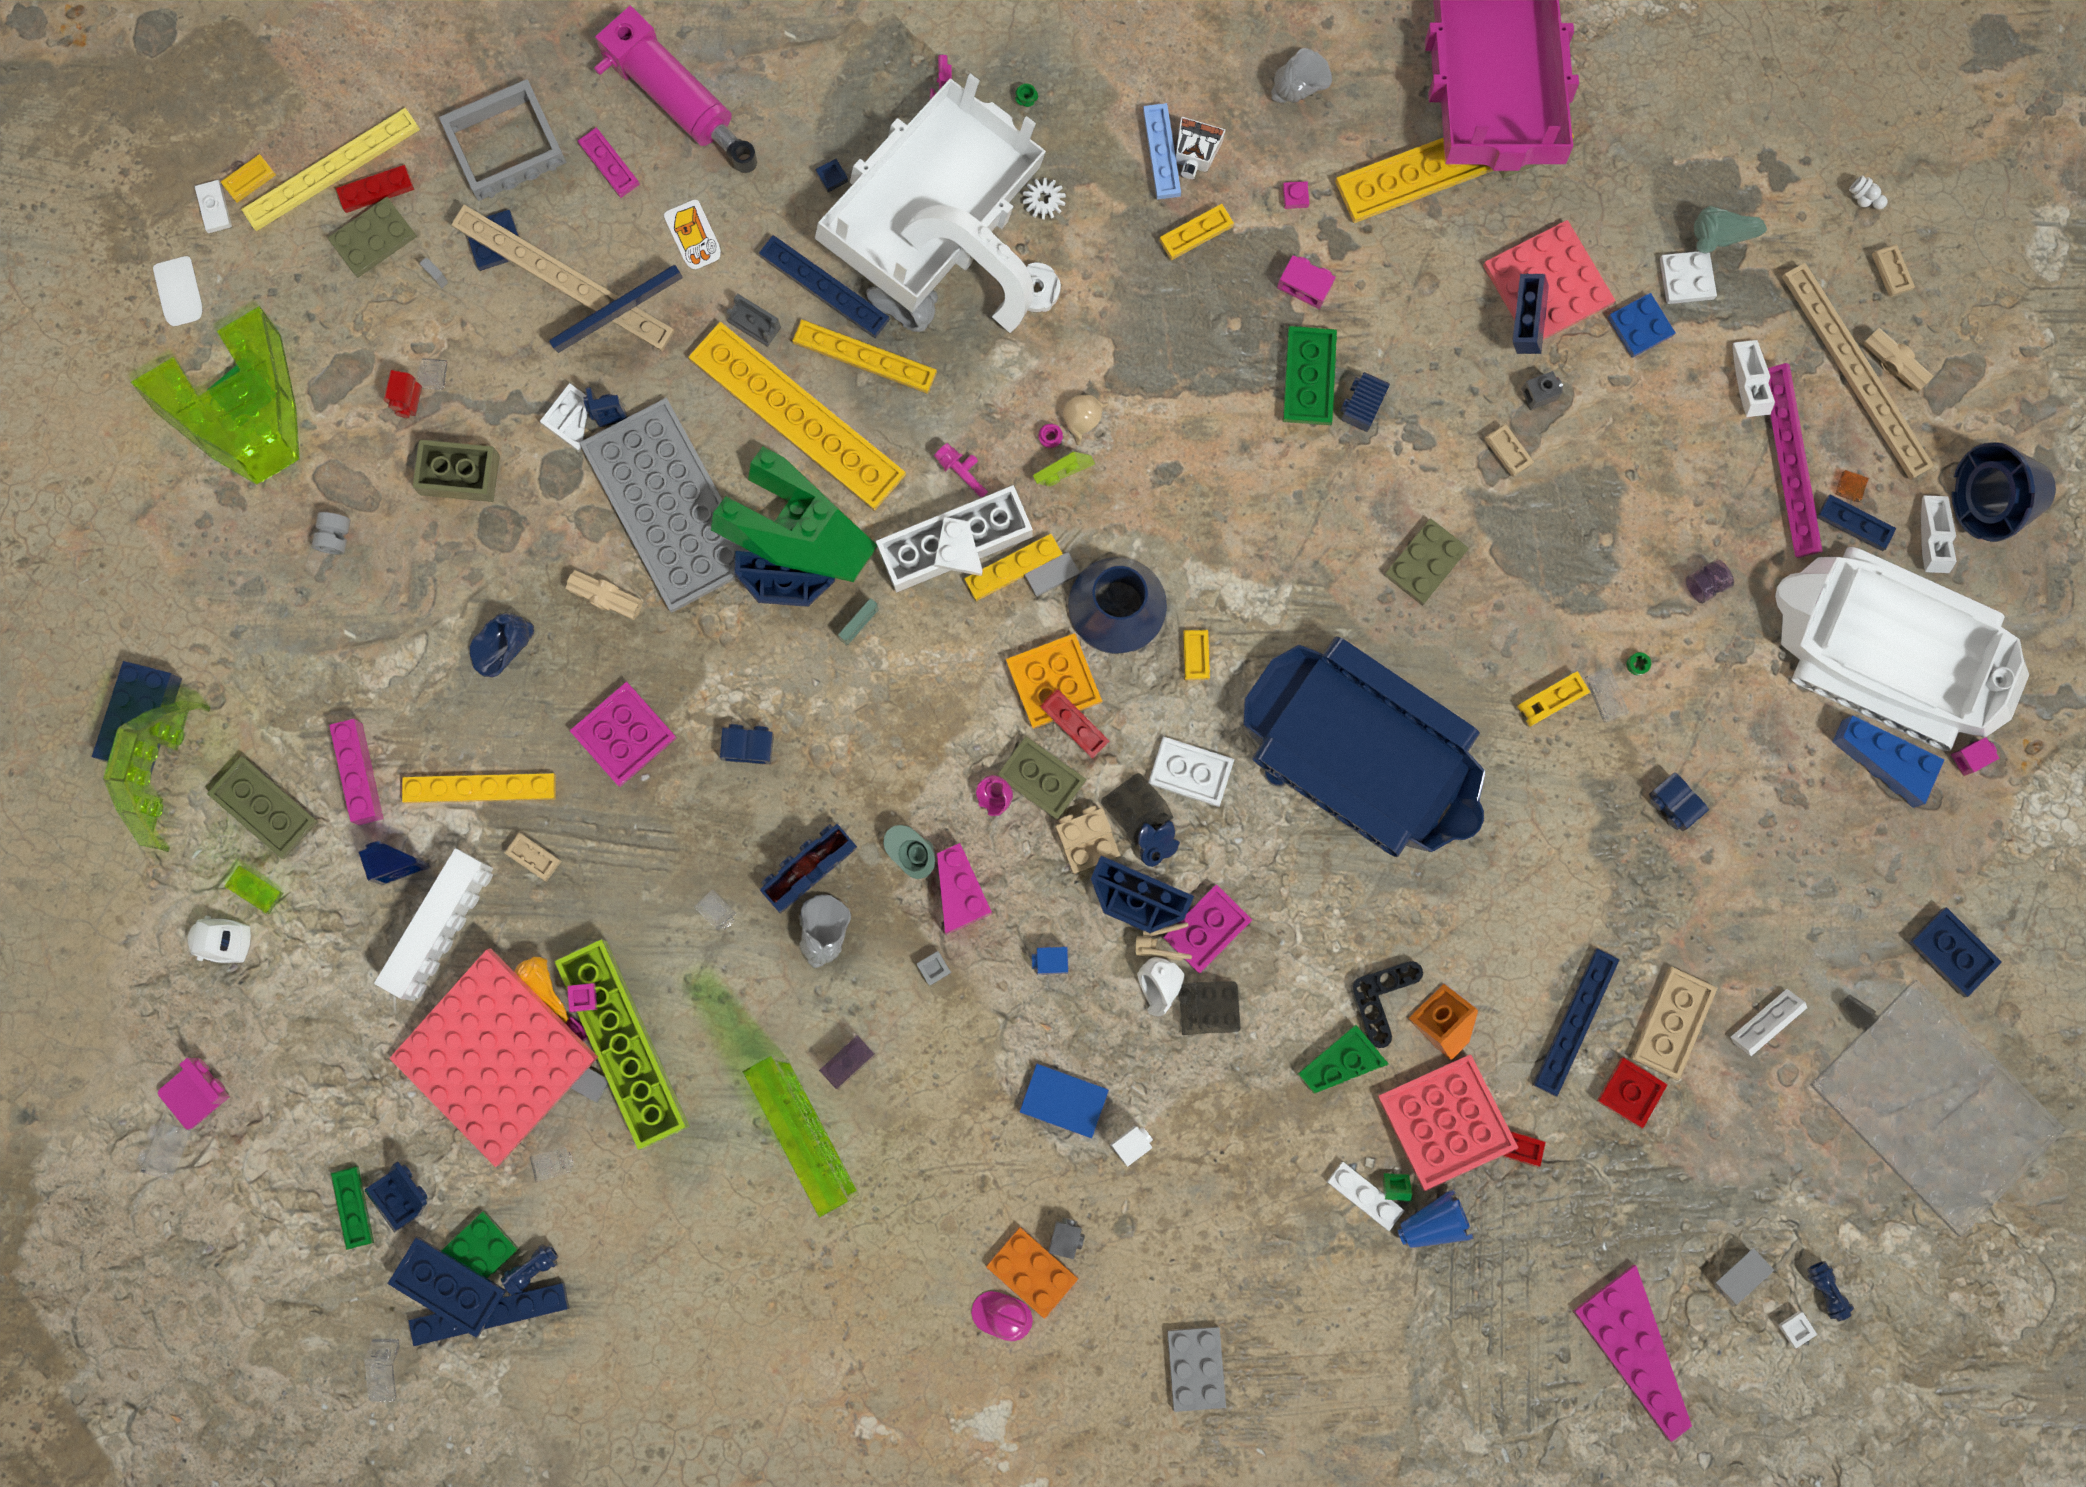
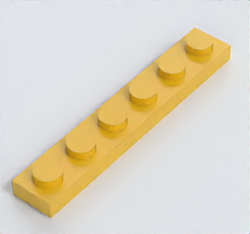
[402,773,556,803]

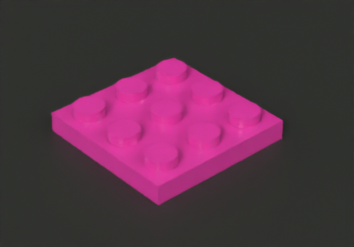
[570,682,677,787]

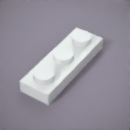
[1731,989,1807,1056]
[1327,1162,1405,1231]

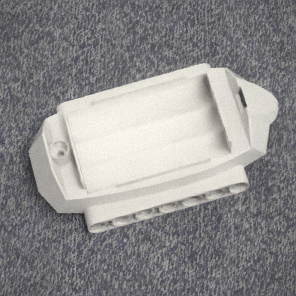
[1775,547,2029,751]

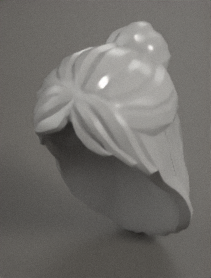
[1271,48,1332,103]
[866,286,938,332]
[800,895,851,968]

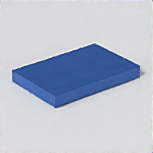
[1020,1064,1109,1139]

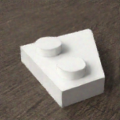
[540,383,588,452]

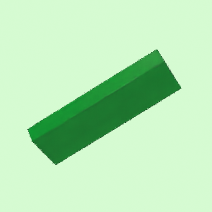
[331,1166,374,1250]

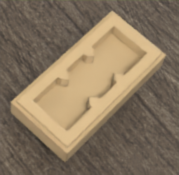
[1872,244,1915,297]
[1484,423,1534,477]
[504,832,562,882]

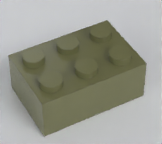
[413,440,500,502]

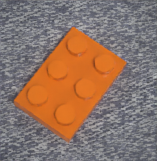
[986,1227,1078,1319]

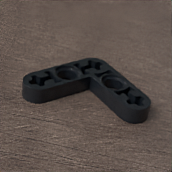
[1351,961,1423,1049]

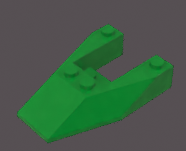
[711,446,877,582]

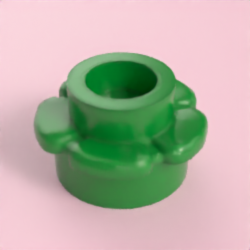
[1015,83,1038,107]

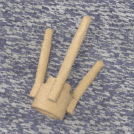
[1136,922,1192,961]

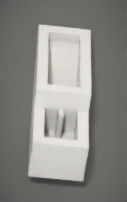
[1733,340,1775,417]
[1921,495,1957,573]

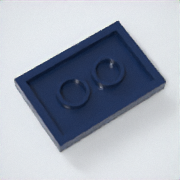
[1909,907,2002,997]

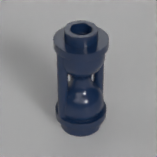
[501,1244,559,1295]
[1807,1261,1854,1322]

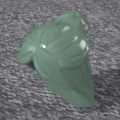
[1694,205,1767,254]

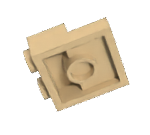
[1055,806,1120,875]

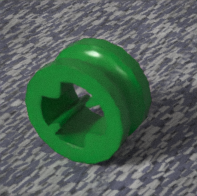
[1626,652,1652,676]

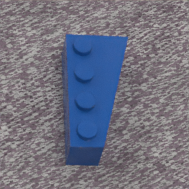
[1832,715,1945,808]

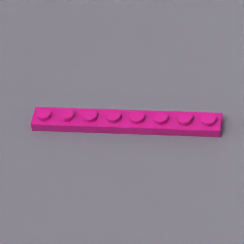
[1768,363,1823,558]

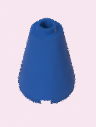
[1398,1189,1474,1248]

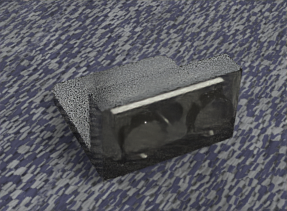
[1101,773,1174,847]
[1178,981,1241,1035]

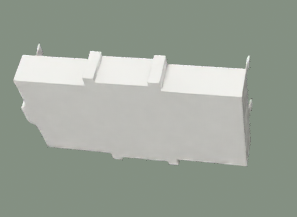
[815,74,1046,313]

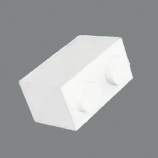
[1110,1126,1153,1167]

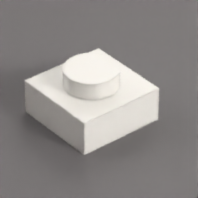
[1778,1311,1817,1349]

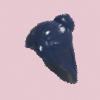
[469,612,534,678]

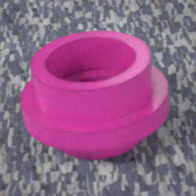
[1038,424,1063,448]

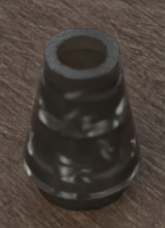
[1839,994,1880,1032]

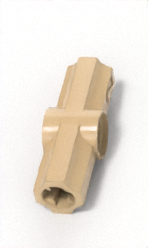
[1863,328,1934,393]
[565,570,643,620]

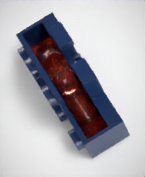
[760,824,857,914]

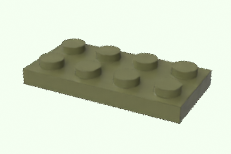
[207,756,318,859]

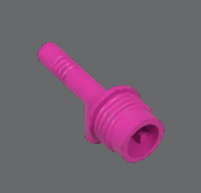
[934,442,988,498]

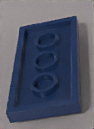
[387,1237,507,1338]

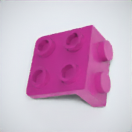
[158,1058,230,1129]

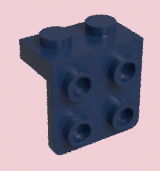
[365,1161,428,1233]

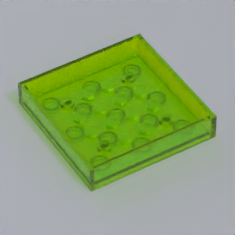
[742,1055,859,1218]

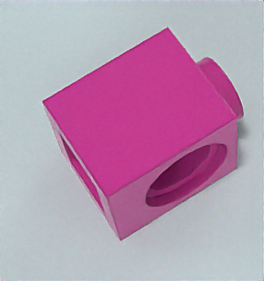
[1951,737,2000,776]

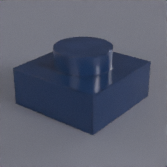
[815,158,849,193]

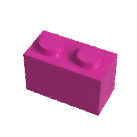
[1277,255,1336,310]

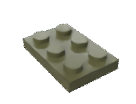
[328,197,417,278]
[1384,518,1469,606]
[997,736,1087,821]

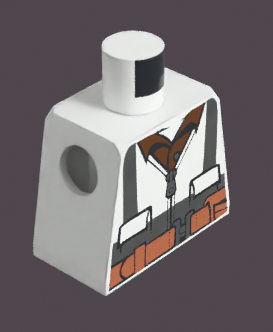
[1176,117,1225,179]

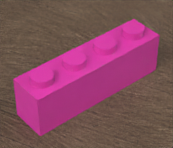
[329,719,384,826]

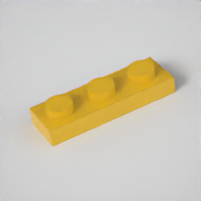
[1159,204,1234,261]

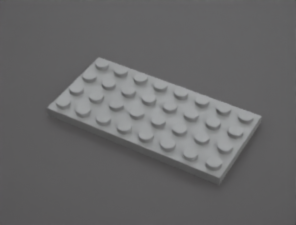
[580,397,751,613]

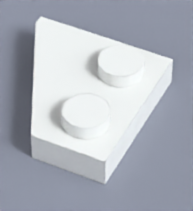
[934,517,982,576]

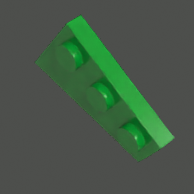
[1297,1025,1389,1094]

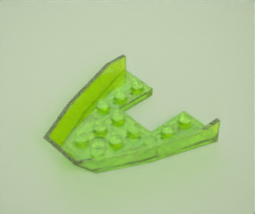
[130,306,300,485]
[103,701,211,852]

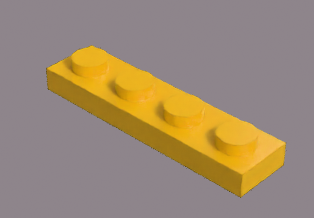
[964,534,1063,601]

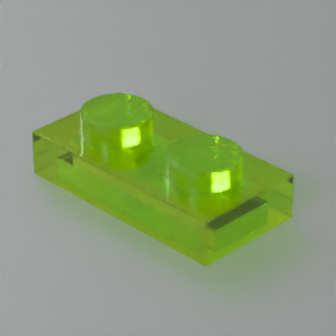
[224,865,283,914]

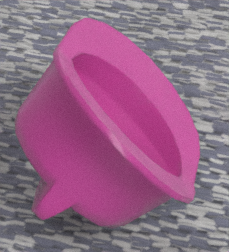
[971,1291,1033,1342]

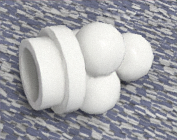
[1849,175,1888,209]

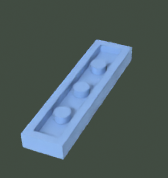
[1143,103,1181,200]

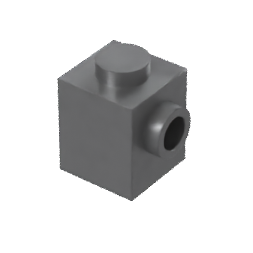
[1521,371,1563,410]
[1048,1218,1085,1260]

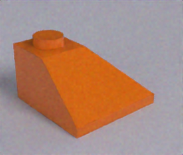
[1408,984,1478,1060]

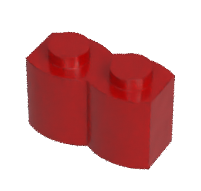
[383,370,422,418]

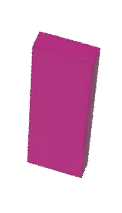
[577,127,640,198]

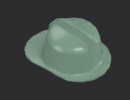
[883,825,935,879]

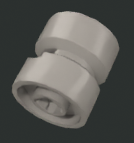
[311,512,351,555]

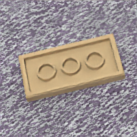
[1630,967,1718,1081]

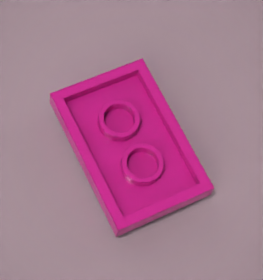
[1163,884,1252,974]

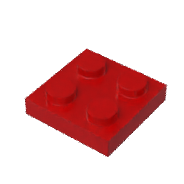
[1596,1057,1668,1129]

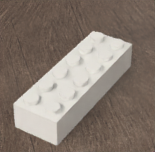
[876,485,1033,593]
[374,848,493,1001]

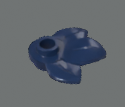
[1138,820,1180,867]

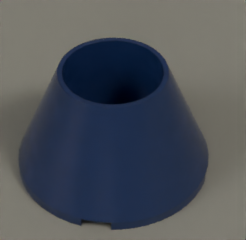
[1951,442,2056,542]
[1068,557,1167,654]

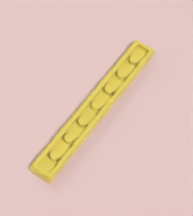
[241,108,420,231]

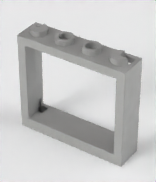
[439,79,567,201]

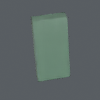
[838,598,879,646]

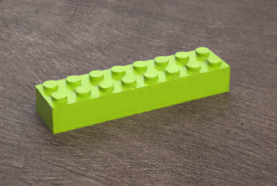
[554,939,690,1150]

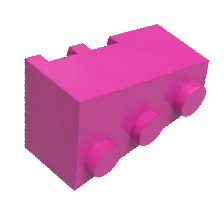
[937,843,992,935]

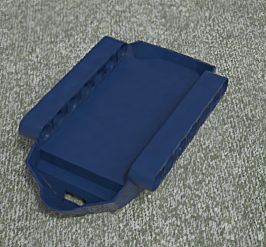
[1244,636,1485,857]

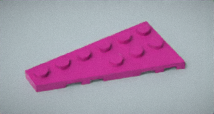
[1573,1264,1692,1442]

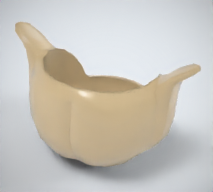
[1062,395,1108,446]

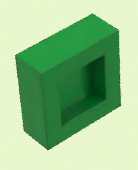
[1382,1173,1412,1201]

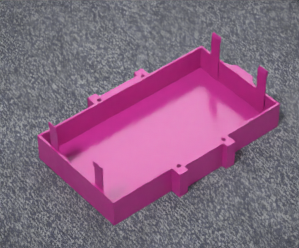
[1425,0,1579,171]

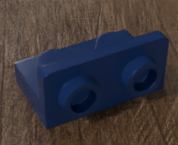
[583,387,628,427]

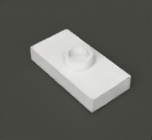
[195,180,232,233]

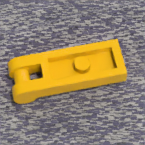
[1517,671,1590,727]

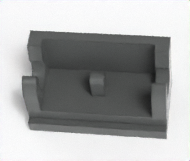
[727,293,781,347]

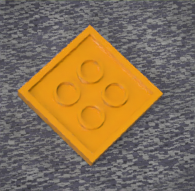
[1006,633,1102,729]

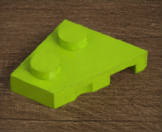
[1033,452,1095,487]

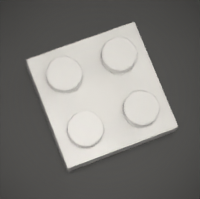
[1660,252,1717,304]

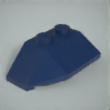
[734,551,835,607]
[1091,856,1194,934]

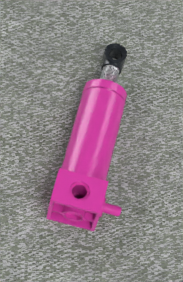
[594,5,757,173]

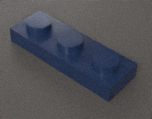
[1817,494,1896,551]

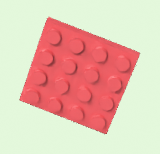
[1483,220,1616,340]
[1378,1054,1518,1191]

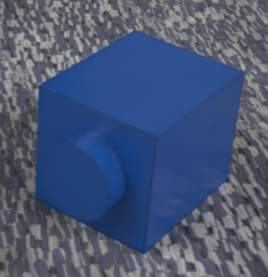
[1032,947,1068,975]

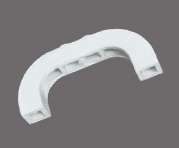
[900,205,1034,333]

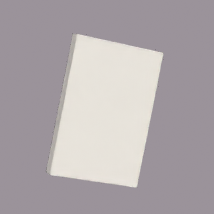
[1148,736,1234,807]

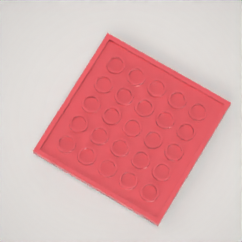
[389,948,598,1167]

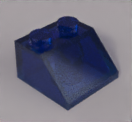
[359,841,430,885]

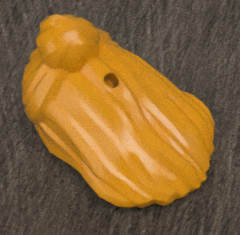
[514,956,568,1023]

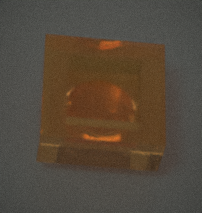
[1835,470,1869,503]

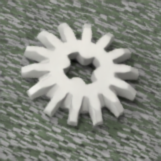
[1023,178,1066,220]

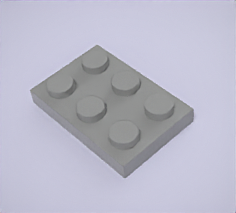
[1167,1326,1226,1412]

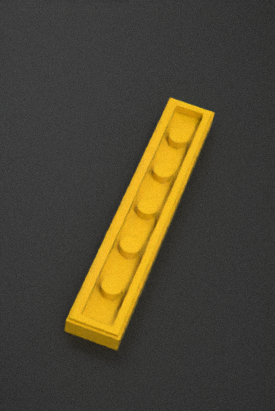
[792,319,937,394]

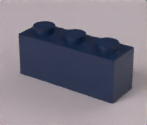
[1512,274,1549,354]

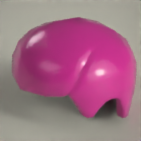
[976,775,1013,816]

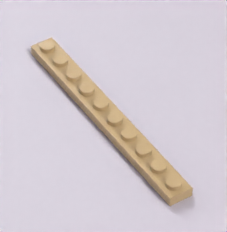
[451,205,675,352]
[1782,263,1934,480]

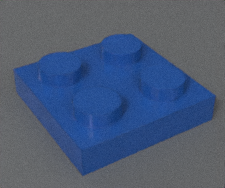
[1607,293,1675,358]

